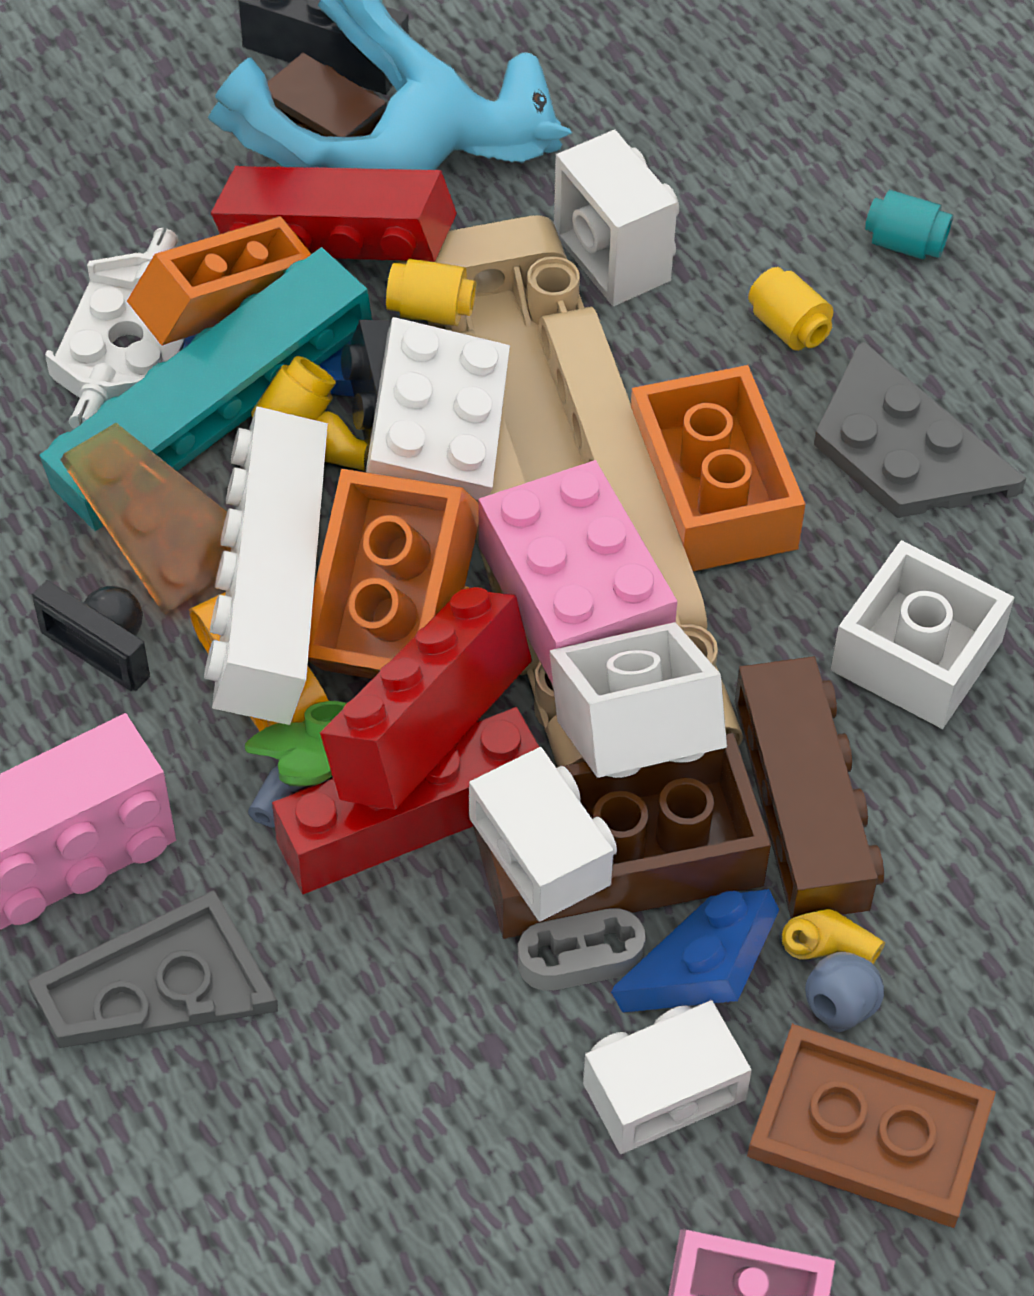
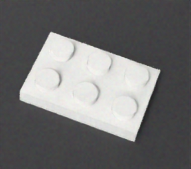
[366,317,510,500]

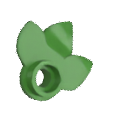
[245,701,347,787]

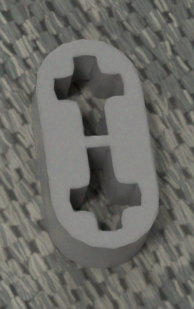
[518,909,645,991]

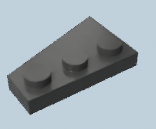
[27,890,278,1048]

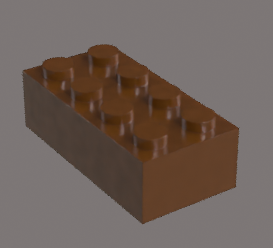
[473,733,771,939]

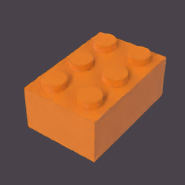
[631,365,806,571]
[308,469,479,679]

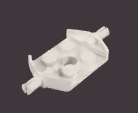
[45,228,185,429]

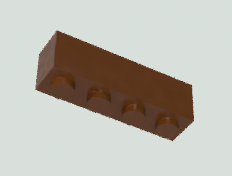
[734,656,884,919]

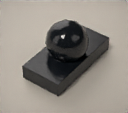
[32,580,150,691]

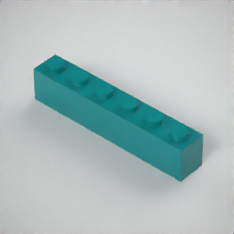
[39,247,372,531]

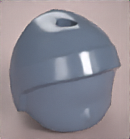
[805,952,884,1032]

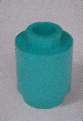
[865,189,954,260]

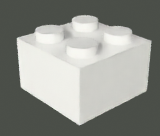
[554,130,679,306]
[831,540,1014,729]
[549,622,727,778]

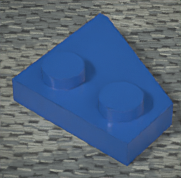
[611,889,779,1013]

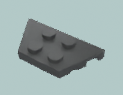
[814,342,1026,518]

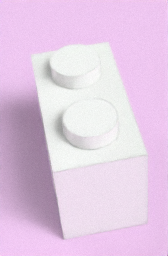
[469,747,617,922]
[583,1000,752,1155]

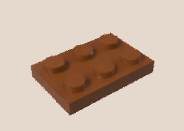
[747,1024,996,1229]

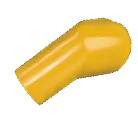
[316,411,367,471]
[782,909,885,964]

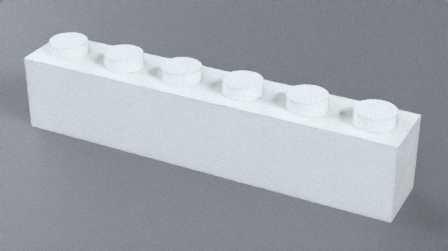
[204,406,328,725]

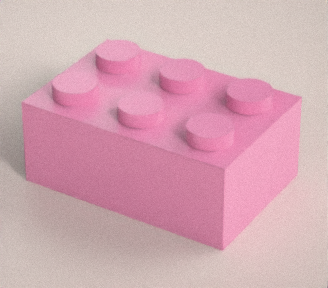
[478,460,677,685]
[0,713,176,930]

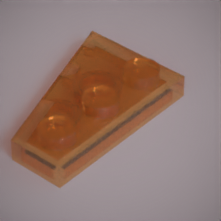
[60,423,231,615]

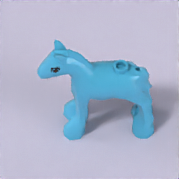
[208,0,572,170]

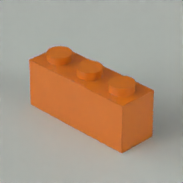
[127,216,311,345]

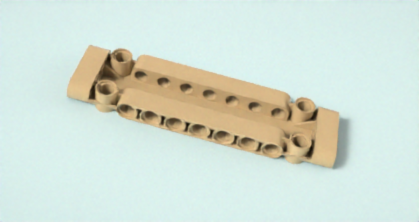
[396,215,743,767]

